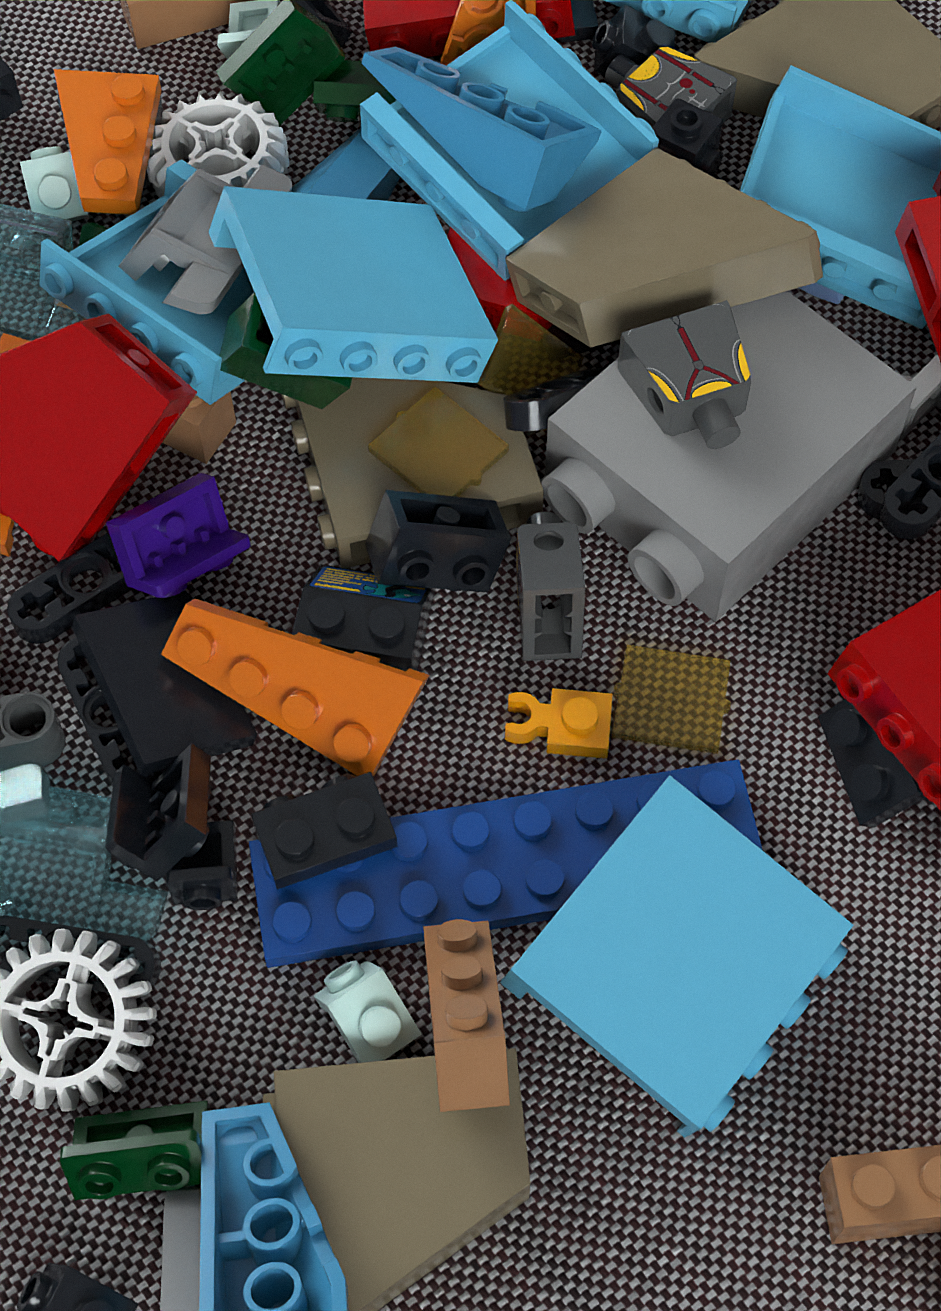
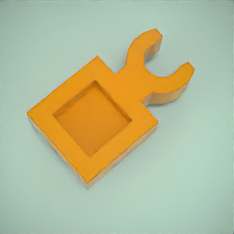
[505,688,613,759]

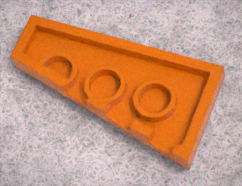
[161,599,430,776]

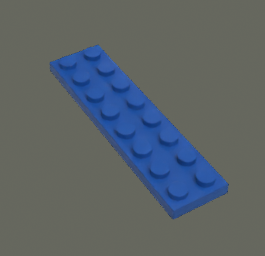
[248,759,763,968]

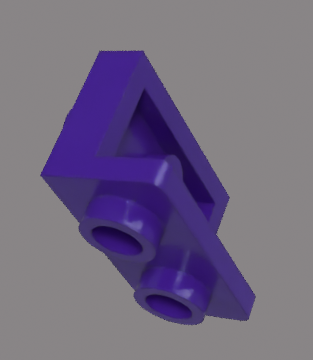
[106,473,251,598]

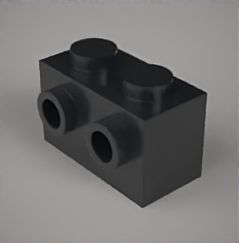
[365,490,511,593]

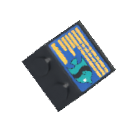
[292,564,435,671]

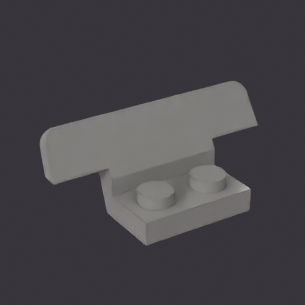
[118,164,292,314]

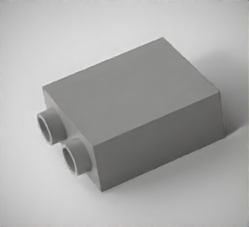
[541,291,916,622]

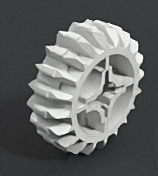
[147,91,290,198]
[0,929,157,1112]

